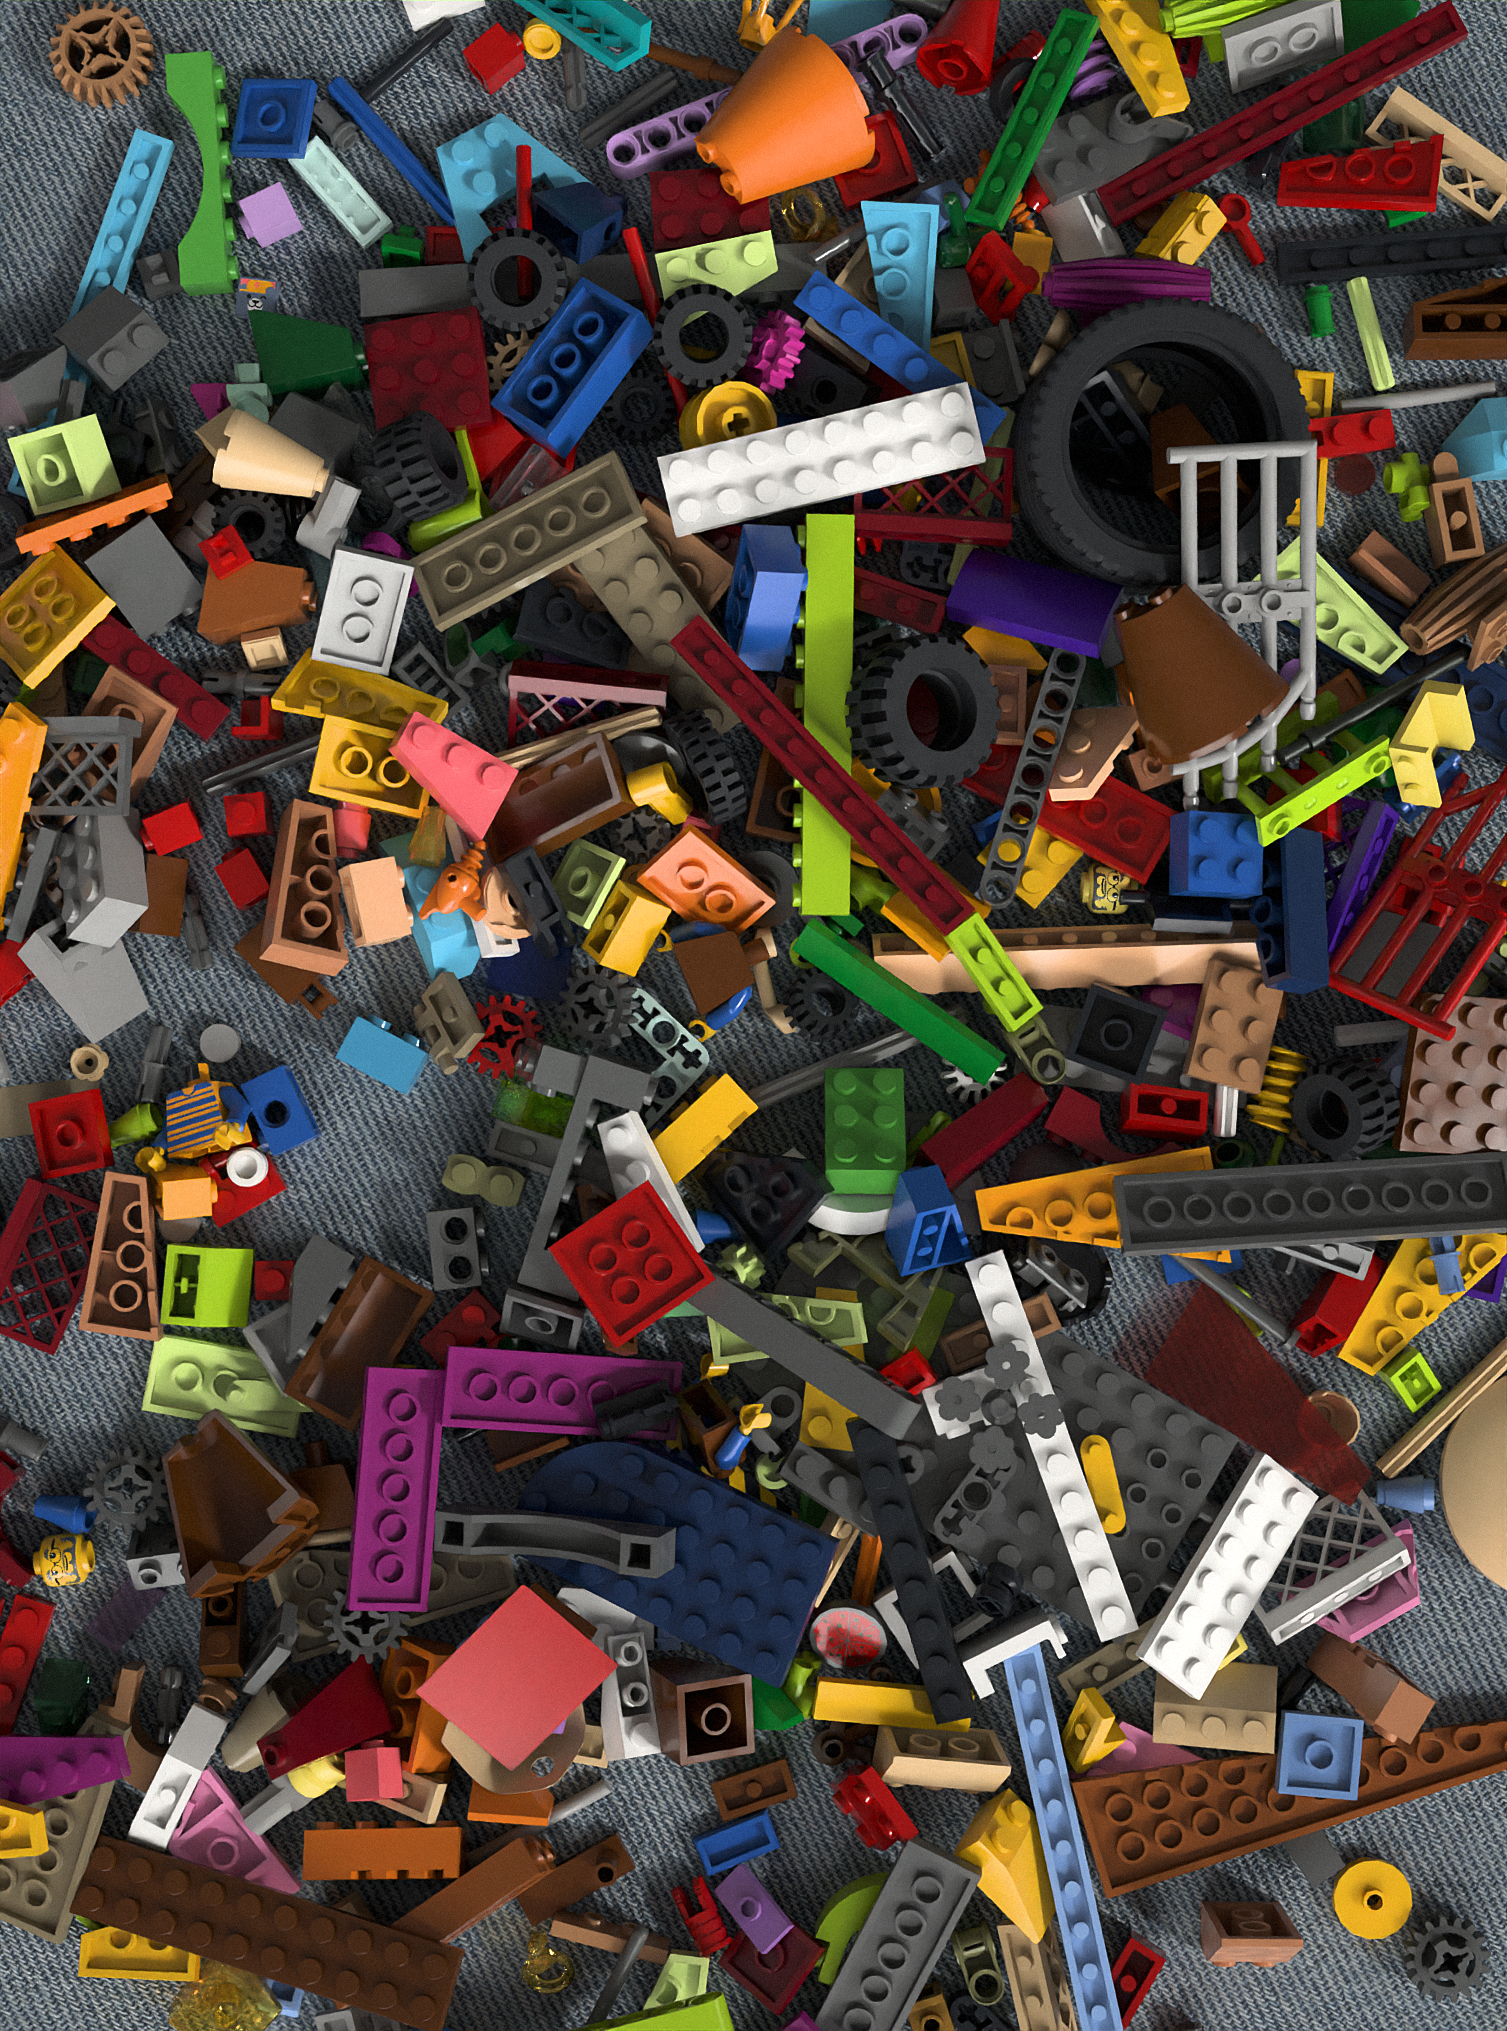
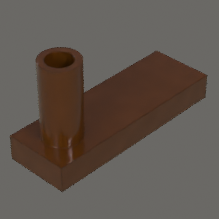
[516,1830,636,1927]

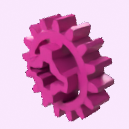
[738,309,805,396]

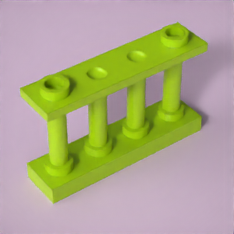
[1201,690,1392,847]

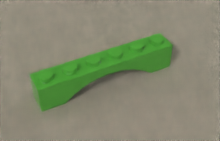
[164,51,240,296]

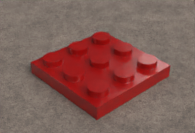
[547,1180,716,1349]

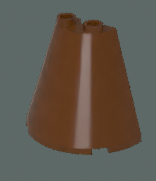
[1113,583,1290,765]
[162,1408,320,1598]

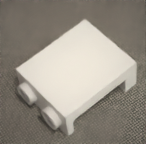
[957,1605,1068,1699]

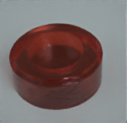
[1334,455,1376,496]

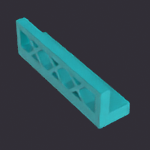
[513,0,652,73]

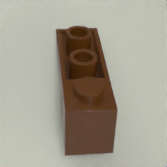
[198,1579,249,1679]

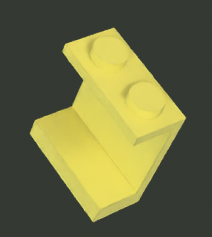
[1388,680,1475,808]

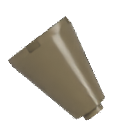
[221,1666,316,1773]

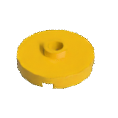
[1332,1857,1412,1939]

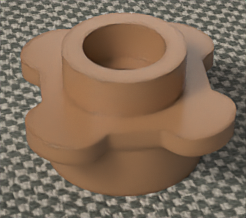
[198,1677,239,1714]

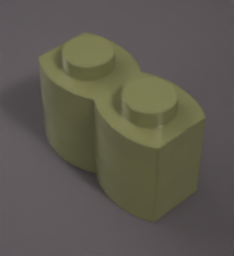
[442,1153,529,1207]

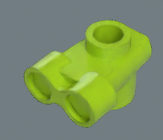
[1383,452,1430,522]
[850,863,900,921]
[780,1651,822,1719]

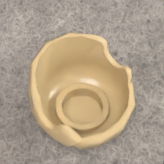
[1295,1390,1360,1451]

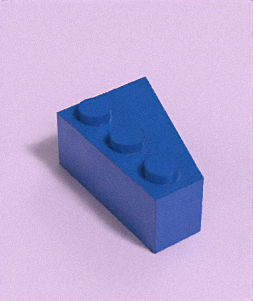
[884,1164,974,1277]

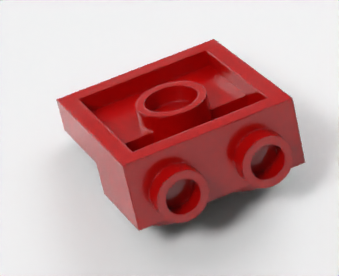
[829,1764,919,1851]

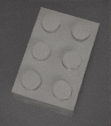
[57,799,149,948]

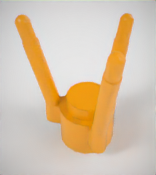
[736,0,804,53]

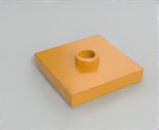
[880,859,991,963]

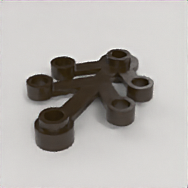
[812,1662,925,1766]

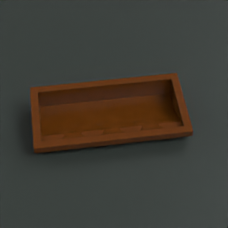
[485,731,638,866]
[283,1255,436,1435]

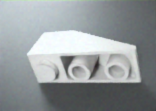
[600,1631,661,1761]

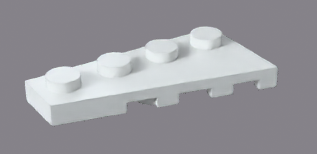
[597,1110,705,1253]

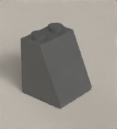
[81,509,204,640]
[1328,905,1455,1007]

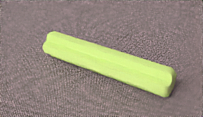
[1346,276,1395,391]

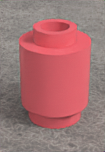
[332,801,372,859]

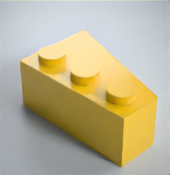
[649,1073,759,1185]

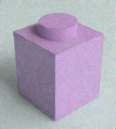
[238,182,303,248]

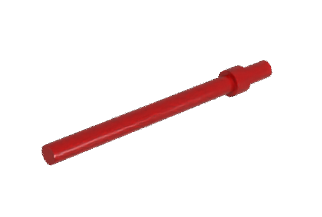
[622,227,690,429]

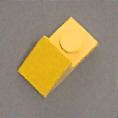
[1060,1687,1126,1774]

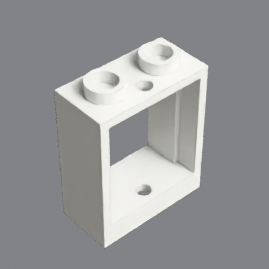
[872,1544,994,1670]

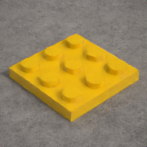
[0,542,116,690]

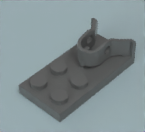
[1031,87,1194,207]

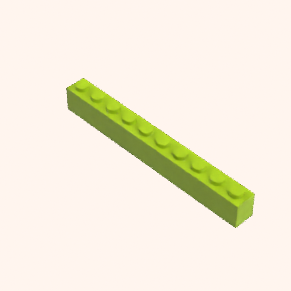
[792,514,855,916]

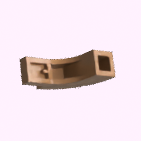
[98,1660,170,1793]

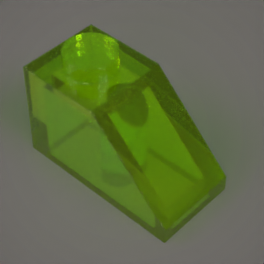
[490,1079,575,1139]

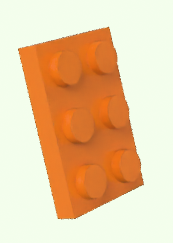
[636,823,777,937]

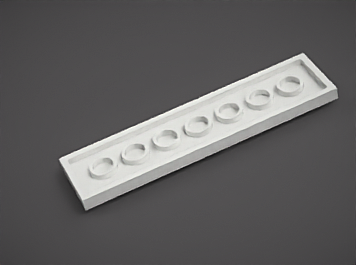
[657,381,986,538]

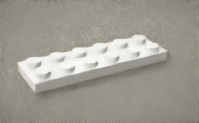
[1135,1451,1319,1700]

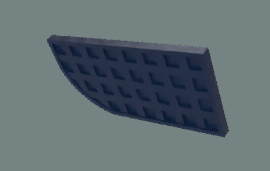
[516,1439,840,1688]

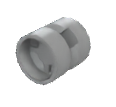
[171,500,245,572]

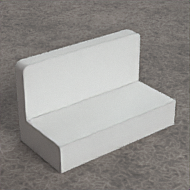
[1041,188,1127,262]

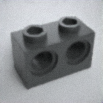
[426,1206,491,1291]

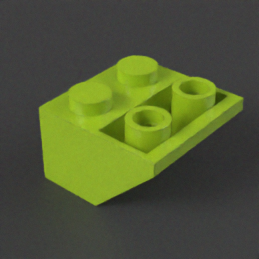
[160,1242,255,1327]

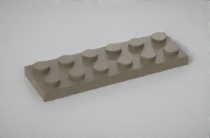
[409,450,648,632]
[573,524,755,736]

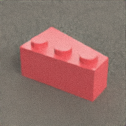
[388,710,519,842]

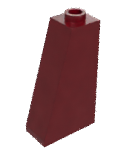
[911,1071,1049,1193]
[256,1654,396,1781]

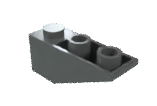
[285,1233,356,1364]

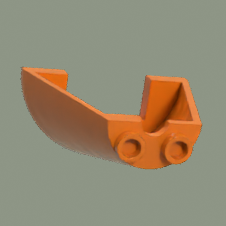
[693,26,875,205]

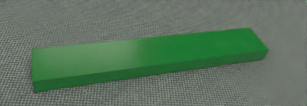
[964,7,1100,232]
[792,917,1006,1086]

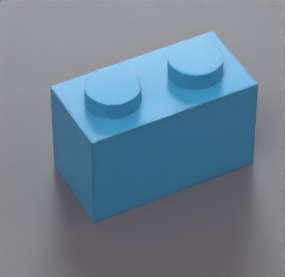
[335,1013,430,1094]

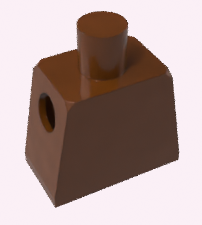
[289,1439,356,1532]

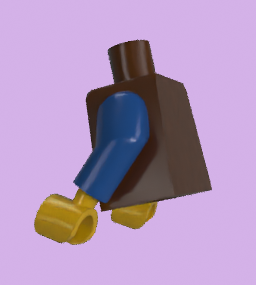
[656,920,770,1042]
[675,1353,771,1479]

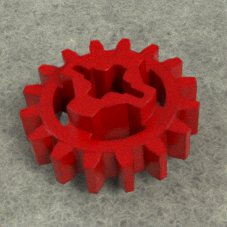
[466,995,545,1079]

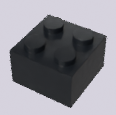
[1065,980,1169,1086]

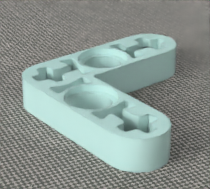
[621,988,710,1130]

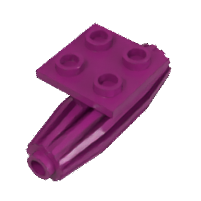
[1041,257,1211,330]

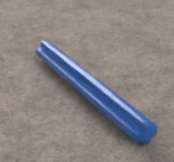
[327,76,455,226]

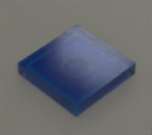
[486,925,579,1003]

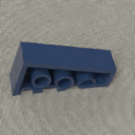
[1248,827,1329,994]

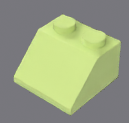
[7,414,122,516]

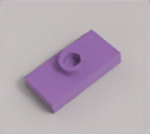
[713,1864,794,1954]

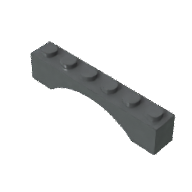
[434,1502,676,1578]

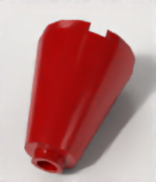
[916,0,1000,96]

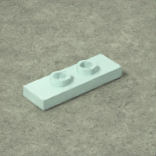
[288,135,394,251]

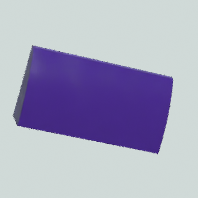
[945,548,1124,659]

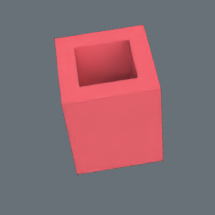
[344,1740,403,1802]

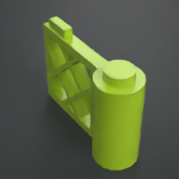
[407,430,495,554]

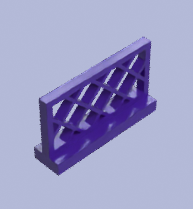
[1323,796,1400,958]

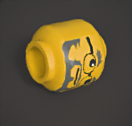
[33,1533,95,1587]

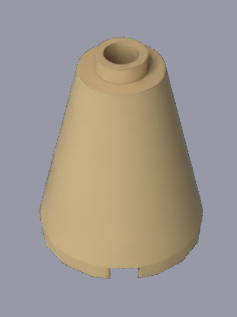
[212,408,329,498]

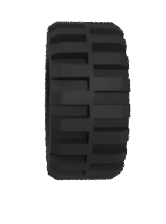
[845,633,1001,790]

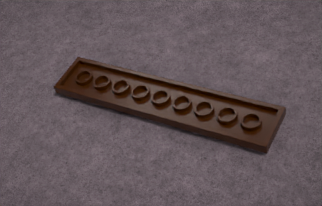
[69,1832,465,2031]

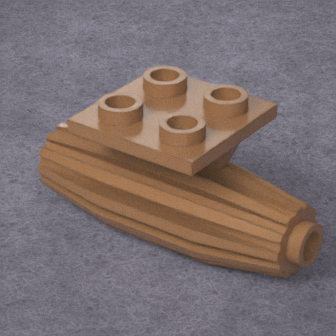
[1399,541,1507,672]

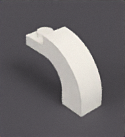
[782,1147,894,1235]

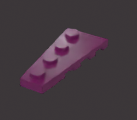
[0,1733,132,1805]

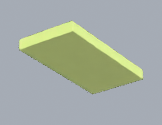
[141,1332,302,1438]

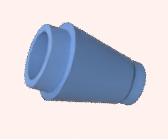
[1376,1474,1434,1514]

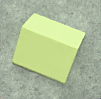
[551,838,629,931]

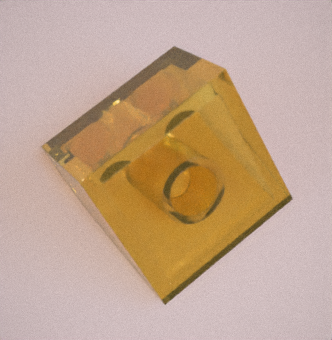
[168,1959,282,2031]

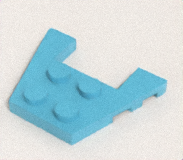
[436,113,593,263]

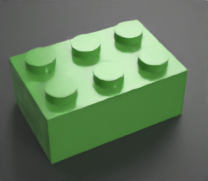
[824,1068,906,1195]

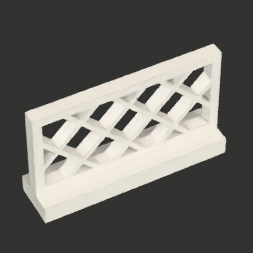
[1253,1479,1411,1646]

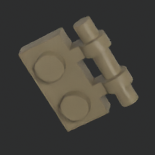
[412,971,486,1075]

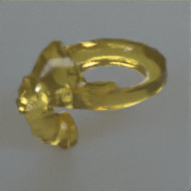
[781,185,839,242]
[522,1931,575,1994]

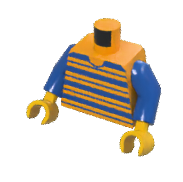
[134,1063,252,1173]

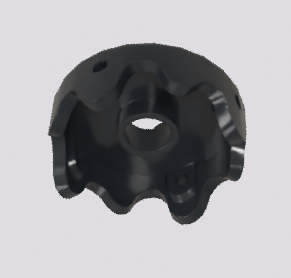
[1012,1236,1113,1327]

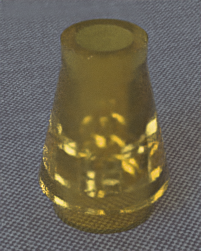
[407,806,447,868]

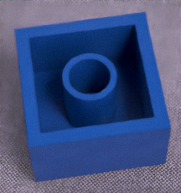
[1169,810,1263,899]

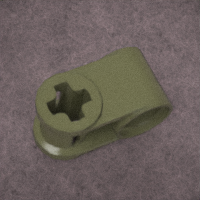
[1000,1013,1067,1085]
[950,1919,1005,2005]

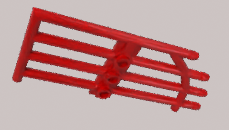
[1327,765,1507,1041]

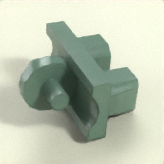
[226,363,274,424]

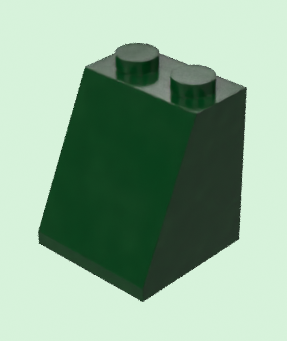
[248,309,369,407]

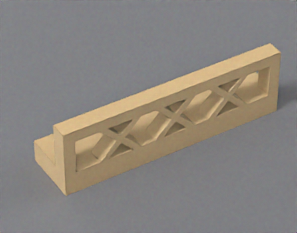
[1363,86,1507,226]
[997,1920,1078,2031]

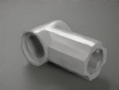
[296,474,362,560]
[239,1775,314,1836]

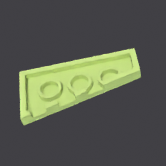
[1252,535,1409,677]

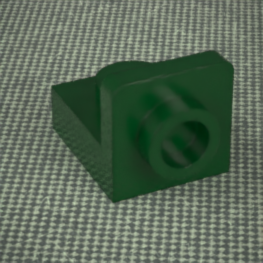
[470,611,534,662]

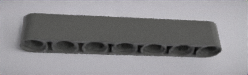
[979,648,1086,910]
[686,1259,923,1440]

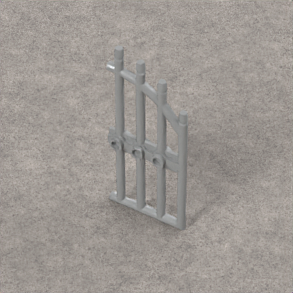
[1166,439,1317,812]

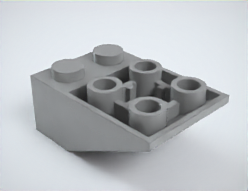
[17,915,149,1045]

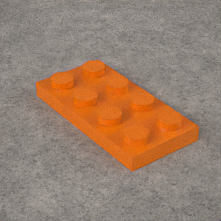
[15,473,173,556]

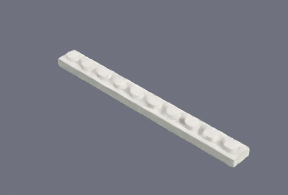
[964,1249,1139,1642]

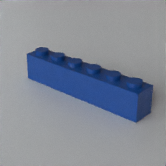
[793,269,1008,446]

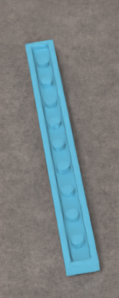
[6,128,176,501]

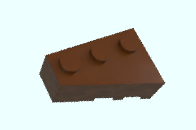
[1402,276,1507,360]

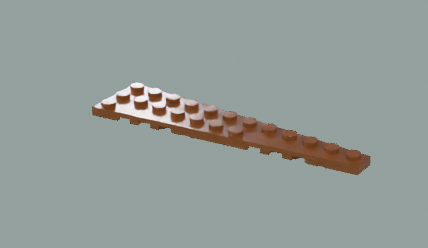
[1069,1717,1507,1899]

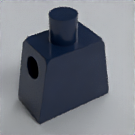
[532,182,628,265]

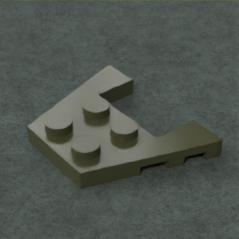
[787,1230,946,1353]

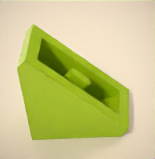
[1377,1345,1443,1414]

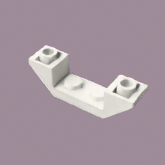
[126,1702,230,1852]

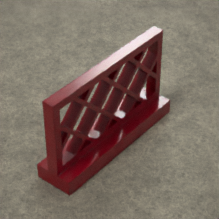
[852,446,1014,547]
[507,659,670,750]
[0,1173,100,1356]

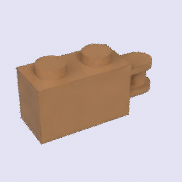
[1423,452,1485,570]

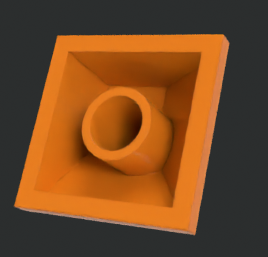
[467,1770,554,1826]

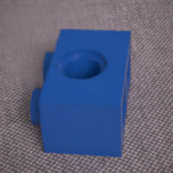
[240,1065,322,1156]

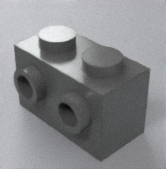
[513,1037,588,1098]

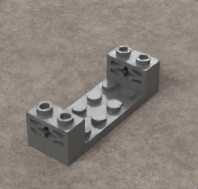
[517,1049,660,1302]

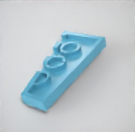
[861,201,939,354]

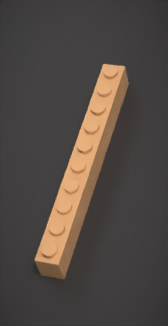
[872,920,1262,994]

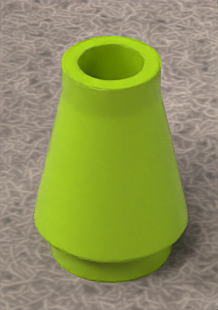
[107,1102,163,1148]

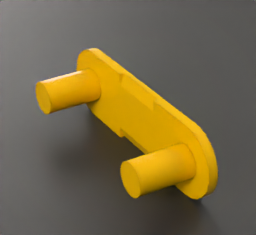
[1080,1434,1126,1534]

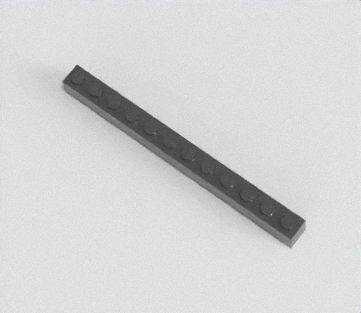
[358,241,827,325]

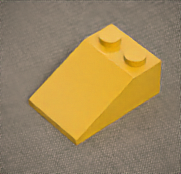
[308,714,430,820]
[953,1788,1056,1944]

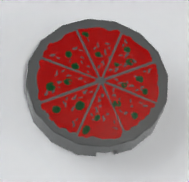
[809,1599,889,1671]

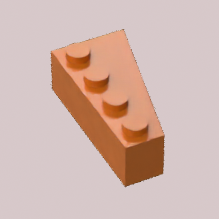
[302,1821,467,1881]

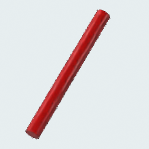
[516,145,533,301]

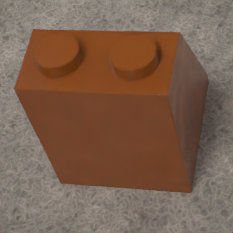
[197,561,321,646]

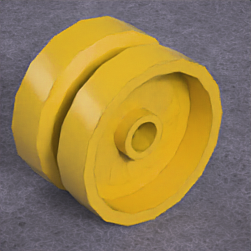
[679,381,777,451]

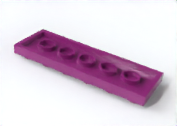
[440,1344,683,1441]
[345,1366,445,1612]

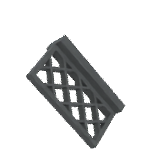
[0,716,142,816]

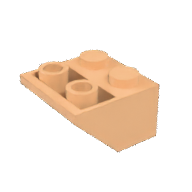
[338,856,413,947]

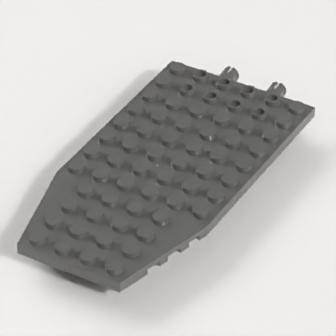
[729,1231,1239,1646]

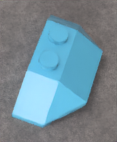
[1440,397,1507,482]
[377,831,481,983]

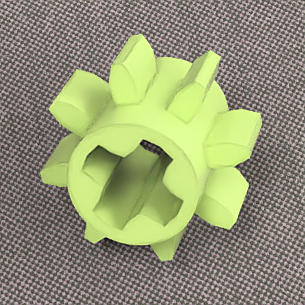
[716,1243,766,1289]

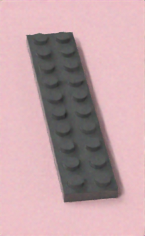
[1112,1151,1507,1257]

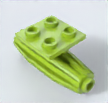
[1158,0,1298,64]

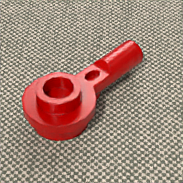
[1215,193,1267,268]

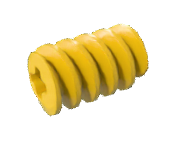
[1245,1046,1310,1133]

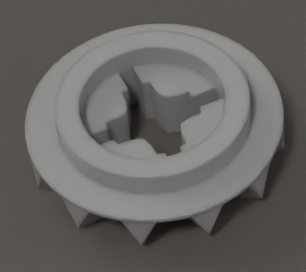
[609,804,671,865]

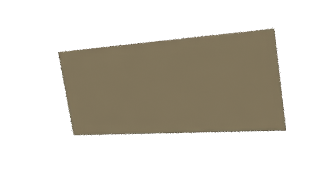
[0,1078,99,1138]

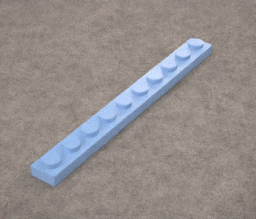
[1003,1643,1123,2031]

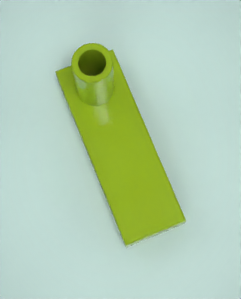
[942,912,1043,1032]

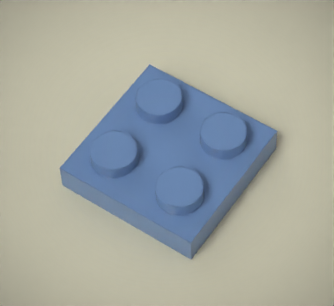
[1274,1709,1364,1801]

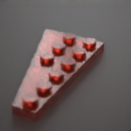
[1144,1281,1371,1507]

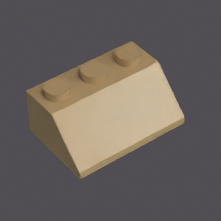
[1153,1661,1278,1754]
[872,1725,1011,1794]

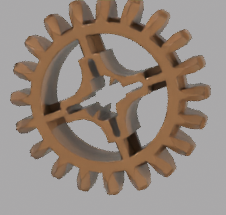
[49,0,156,109]

